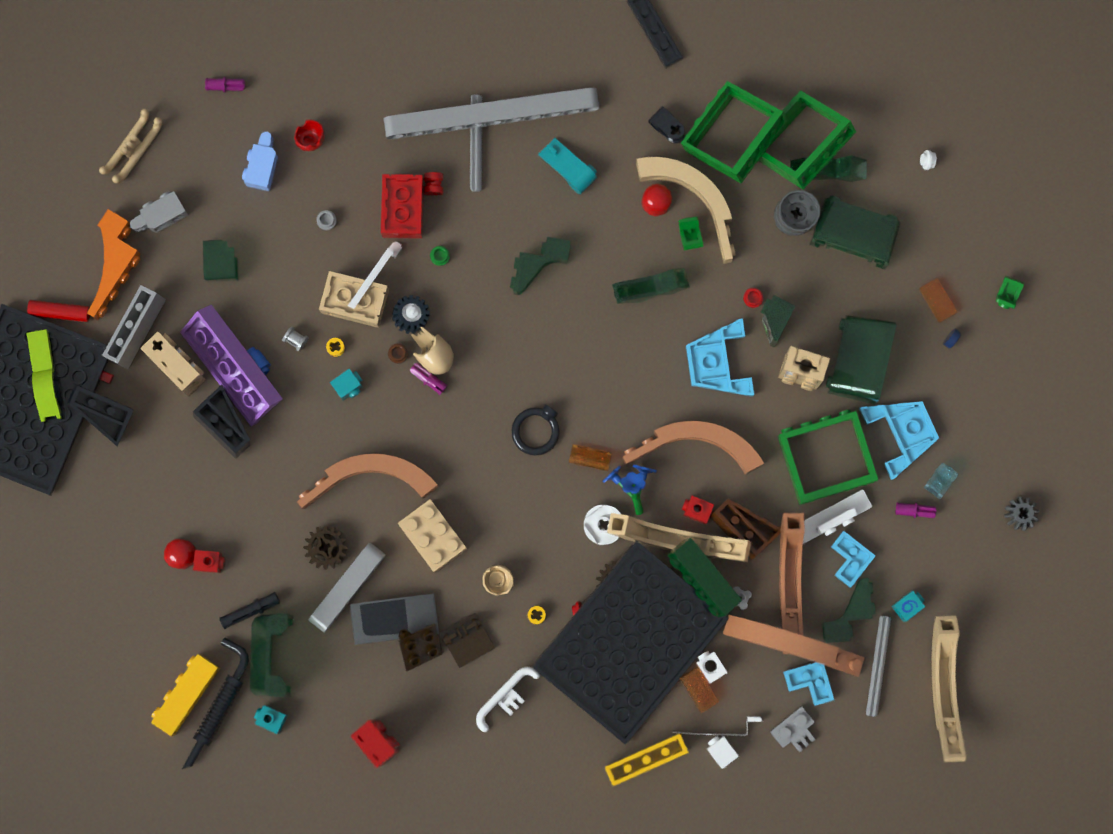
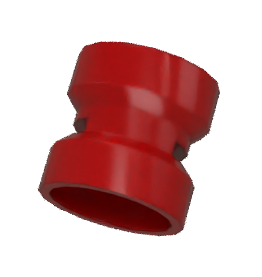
[424,172,444,196]

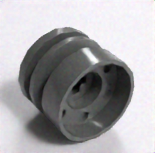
[774,190,820,236]

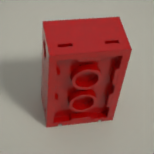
[381,174,424,238]
[350,719,400,768]

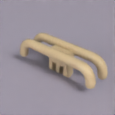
[99,109,162,184]

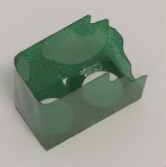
[203,240,238,282]

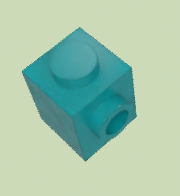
[330,369,363,401]
[254,705,288,734]

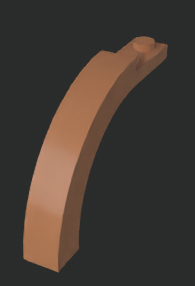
[622,421,764,474]
[297,454,439,509]
[779,513,805,654]
[723,615,865,677]

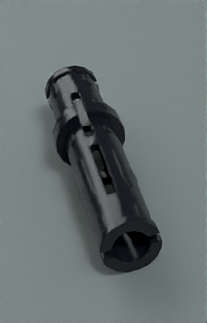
[219,592,280,629]

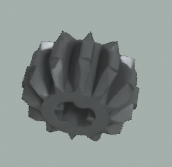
[1004,497,1040,531]

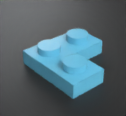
[831,531,875,588]
[783,663,834,706]

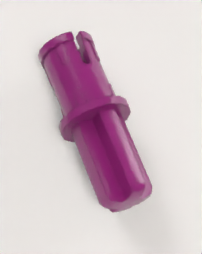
[205,77,245,93]
[410,363,448,395]
[895,502,936,518]

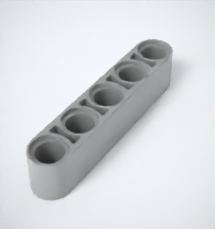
[308,542,386,633]

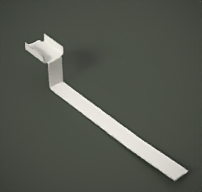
[348,242,402,309]
[672,716,763,735]

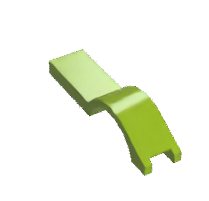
[27,329,62,422]

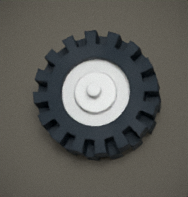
[392,295,430,334]

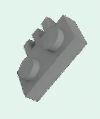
[770,706,815,753]

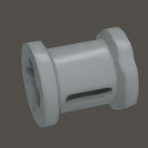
[282,327,309,352]

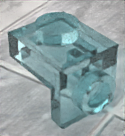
[924,463,958,499]

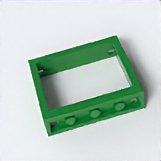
[681,81,788,184]
[759,90,856,190]
[777,409,878,505]

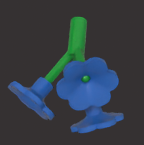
[602,464,657,515]

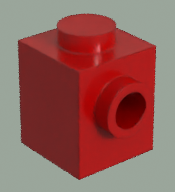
[682,496,714,525]
[193,550,225,573]

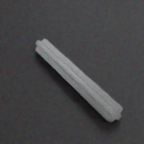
[470,95,482,192]
[866,616,891,717]

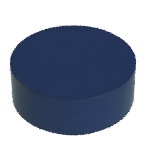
[943,328,961,348]

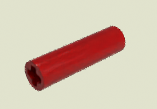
[27,300,90,322]

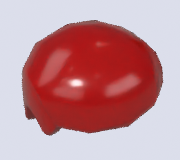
[294,119,325,151]
[641,183,673,216]
[164,539,197,569]

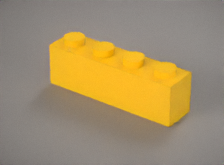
[151,654,220,736]
[604,733,688,786]

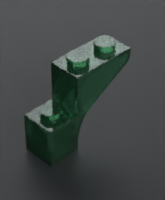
[790,155,867,182]
[510,237,571,295]
[612,268,690,304]
[822,578,875,643]

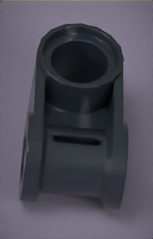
[648,106,685,144]

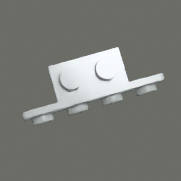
[803,490,872,544]

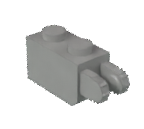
[130,191,189,233]

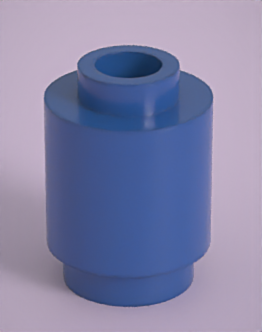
[247,347,271,375]

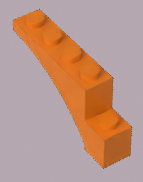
[87,209,141,321]

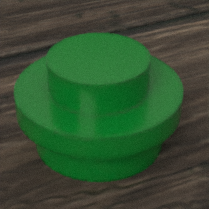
[430,246,450,266]

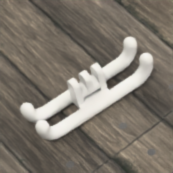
[476,666,540,732]

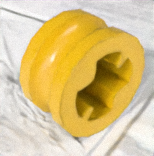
[326,338,345,357]
[528,606,546,624]

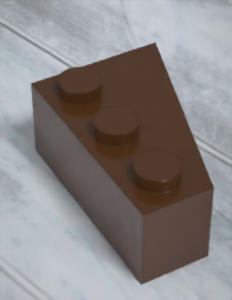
[710,499,781,561]

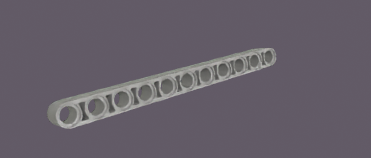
[383,88,600,139]

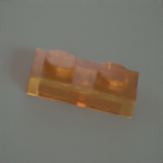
[919,278,957,323]
[569,444,612,471]
[680,667,719,713]

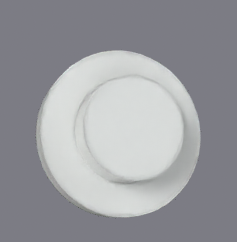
[920,150,937,170]

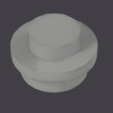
[316,210,337,230]

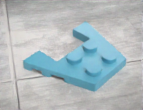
[686,318,754,396]
[859,401,939,480]

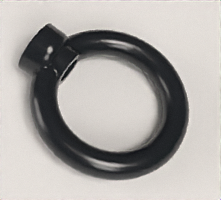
[511,404,560,456]

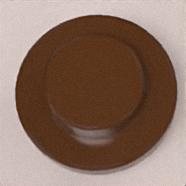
[388,344,408,364]

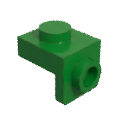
[678,217,703,250]
[996,275,1024,309]

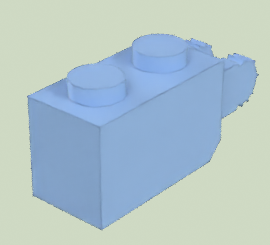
[242,132,278,191]

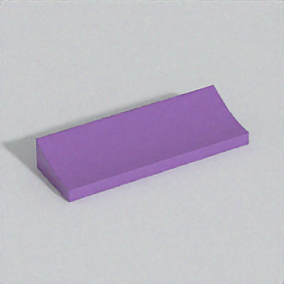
[180,305,283,426]

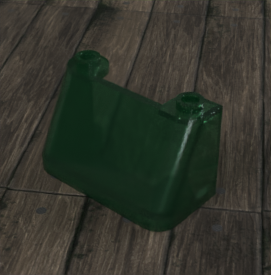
[809,196,901,270]
[826,315,896,405]
[250,614,294,697]

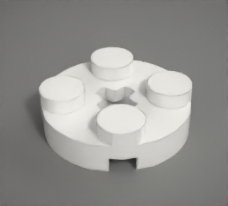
[584,505,621,545]

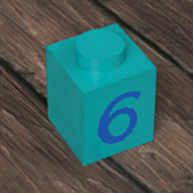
[891,591,925,622]

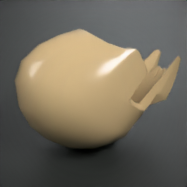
[411,327,454,375]

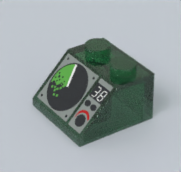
[760,295,795,348]

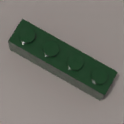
[667,537,742,618]

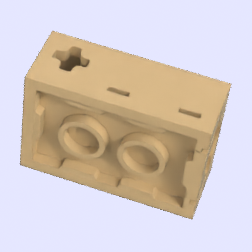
[319,271,389,328]
[140,332,206,396]
[778,346,830,391]
[398,499,467,573]

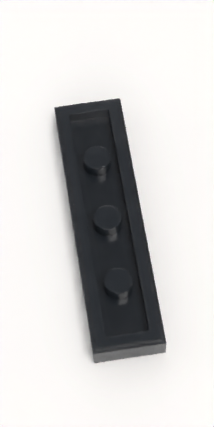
[627,0,683,69]

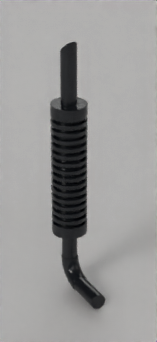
[182,638,249,769]

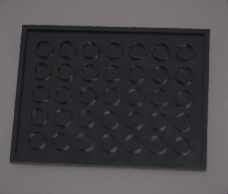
[0,304,109,496]
[531,540,729,745]

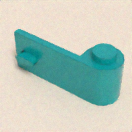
[538,138,597,194]

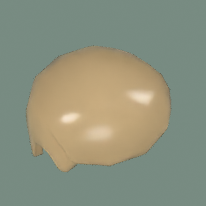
[483,565,514,596]

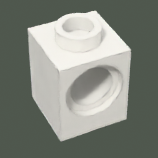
[696,651,727,684]
[706,736,739,769]

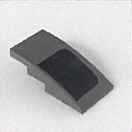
[350,594,439,645]

